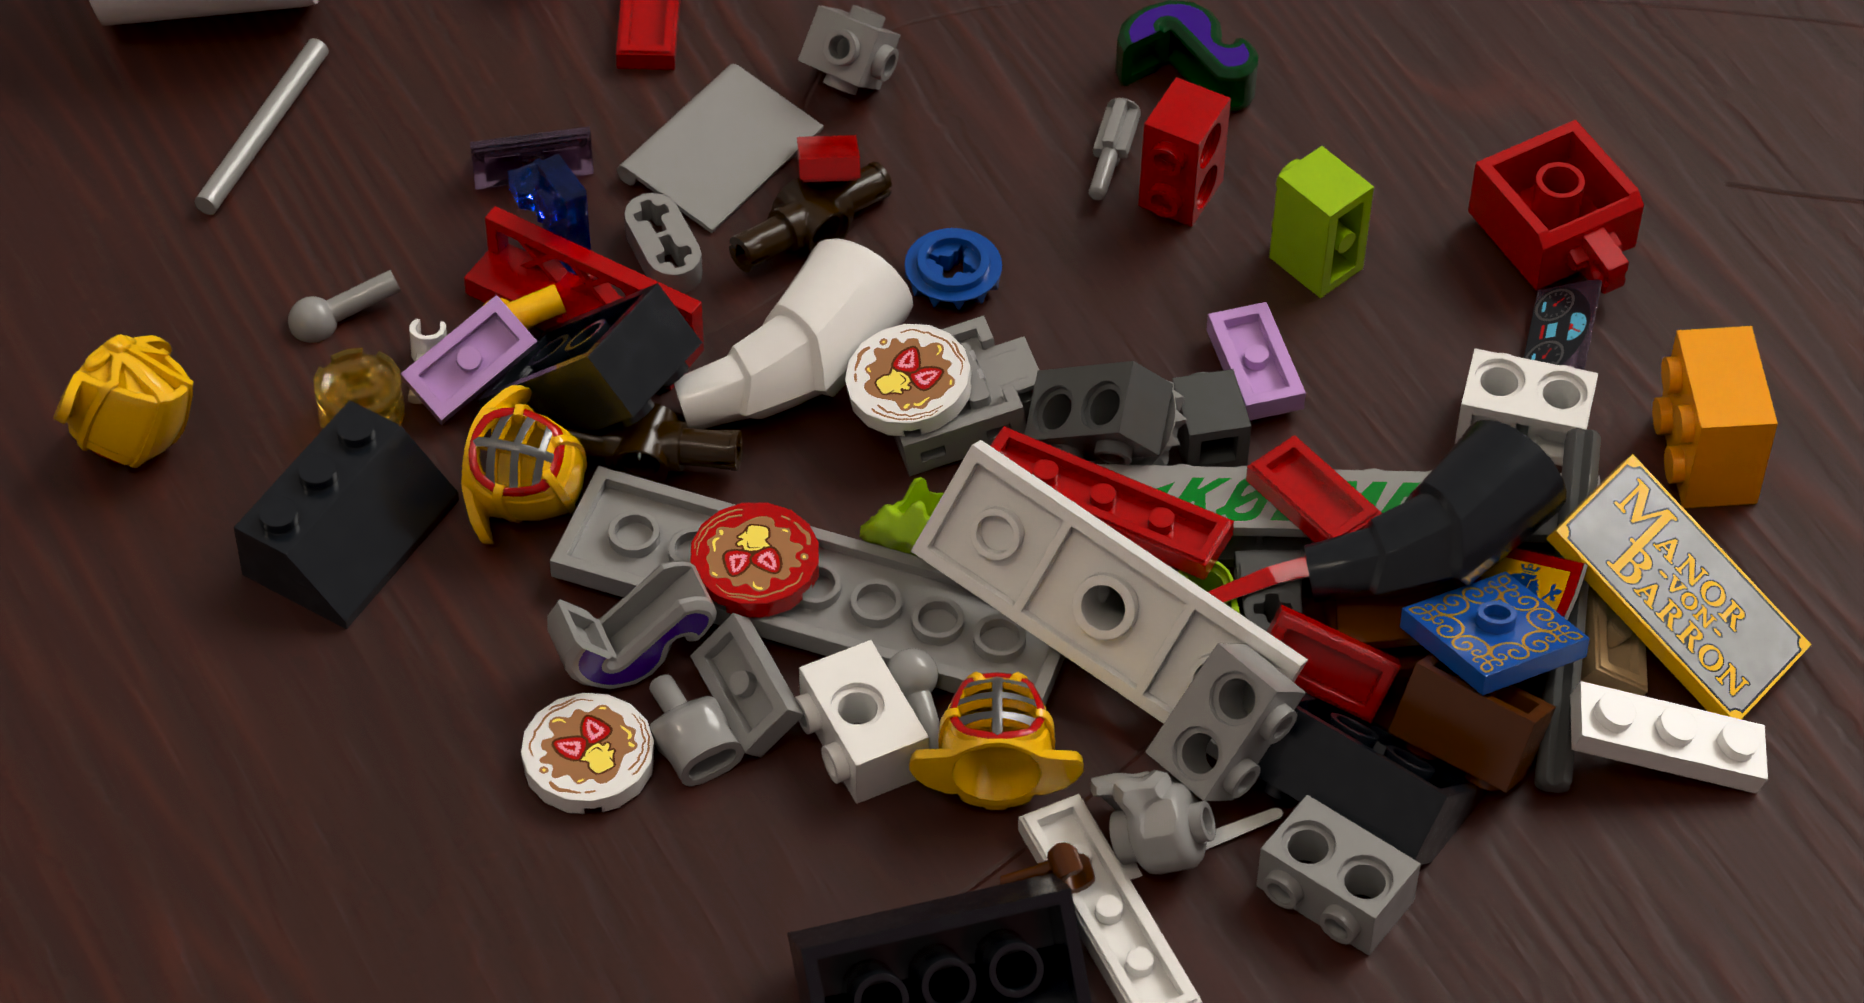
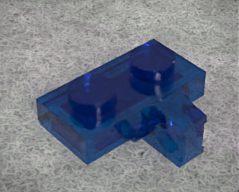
[508,154,591,276]

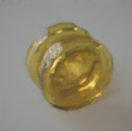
[314,347,405,429]

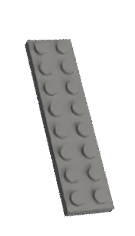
[550,466,1065,706]

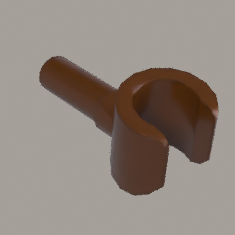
[1000,842,1095,893]

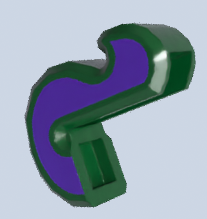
[1115,0,1259,111]

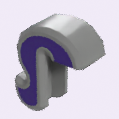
[547,561,717,689]

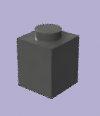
[1172,369,1252,467]

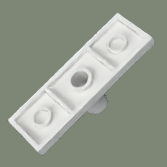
[911,440,1308,760]

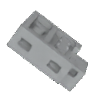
[893,316,1039,476]

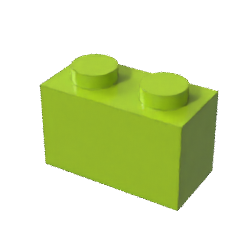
[1269,146,1374,298]

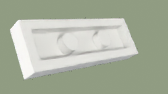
[1570,681,1768,793]

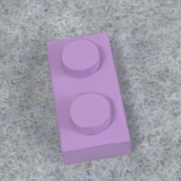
[401,295,537,425]
[1207,302,1306,420]

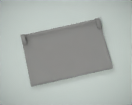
[617,64,824,233]

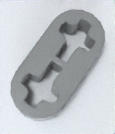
[624,193,702,294]

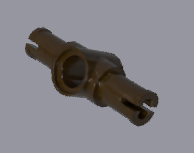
[729,162,892,273]
[558,403,743,483]

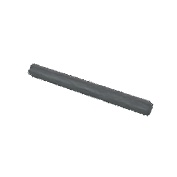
[1534,428,1601,793]

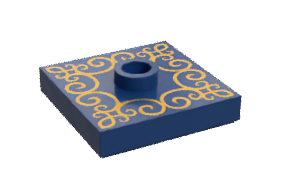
[1400,571,1590,696]

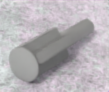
[1088,98,1141,200]

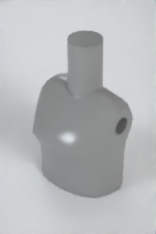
[649,674,744,786]

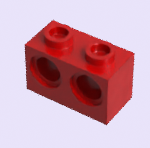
[1138,77,1231,227]

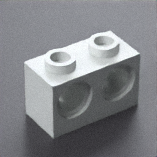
[1455,348,1598,466]

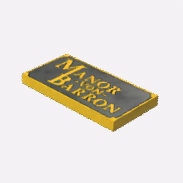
[1546,454,1812,719]

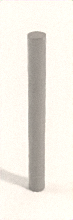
[194,38,329,215]

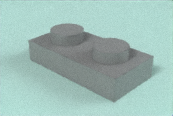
[690,613,805,758]

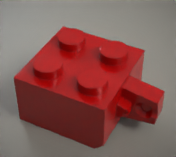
[1468,119,1644,294]

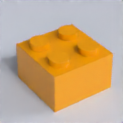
[1652,326,1778,508]

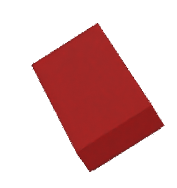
[616,0,681,70]
[797,135,861,182]
[1246,435,1382,543]
[1267,604,1401,723]

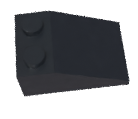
[477,283,702,431]

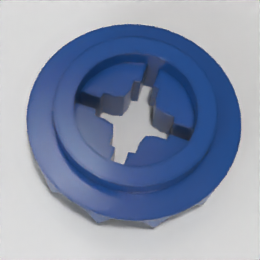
[905,228,1002,311]

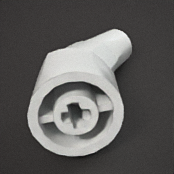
[674,239,913,429]

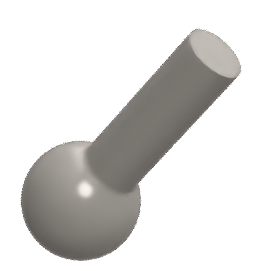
[288,269,401,343]
[887,648,940,749]

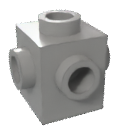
[798,5,901,95]

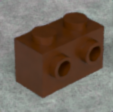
[1388,653,1556,792]

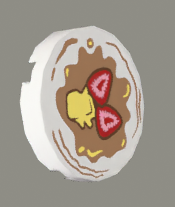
[845,324,972,436]
[521,693,655,814]

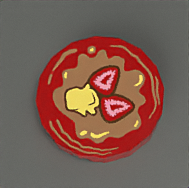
[691,502,819,617]

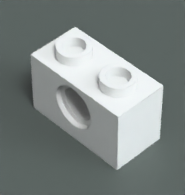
[795,640,929,804]

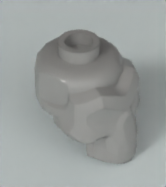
[1090,770,1216,875]

